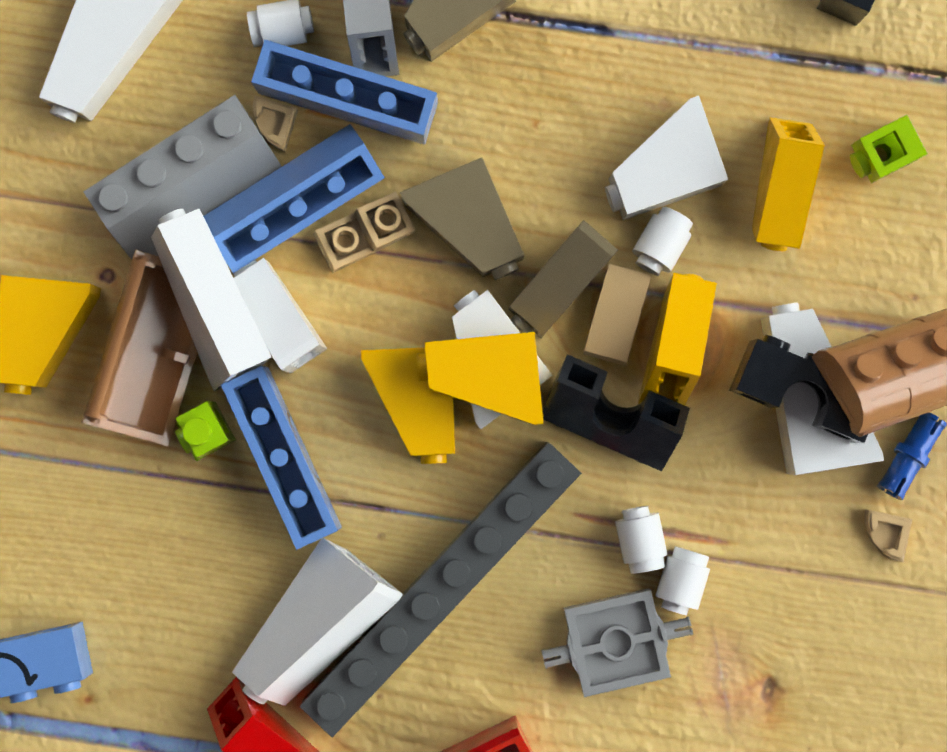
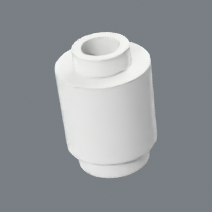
[247,0,314,47]
[632,207,693,276]
[615,506,668,574]
[655,546,710,615]

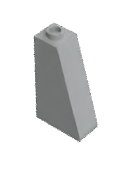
[343,0,399,76]

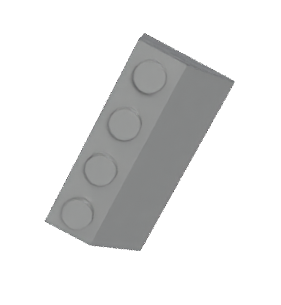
[83,95,282,260]

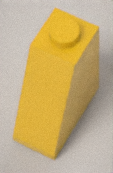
[752,117,825,251]
[638,273,717,405]
[0,275,101,395]
[417,332,543,425]
[361,347,456,464]

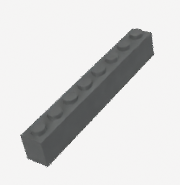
[299,442,582,738]

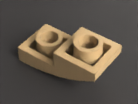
[313,191,415,273]
[584,263,652,366]

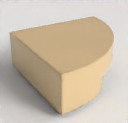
[253,95,298,152]
[865,509,912,563]

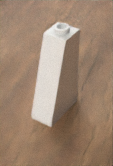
[39,0,183,123]
[151,209,271,391]
[761,303,884,475]
[232,538,403,706]

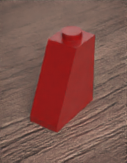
[207,677,319,752]

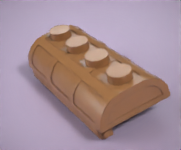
[81,249,197,446]
[812,308,947,437]

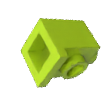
[850,115,928,184]
[175,401,236,461]

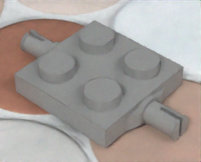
[541,588,693,697]

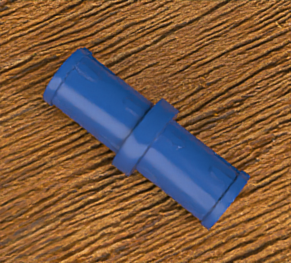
[877,412,947,500]

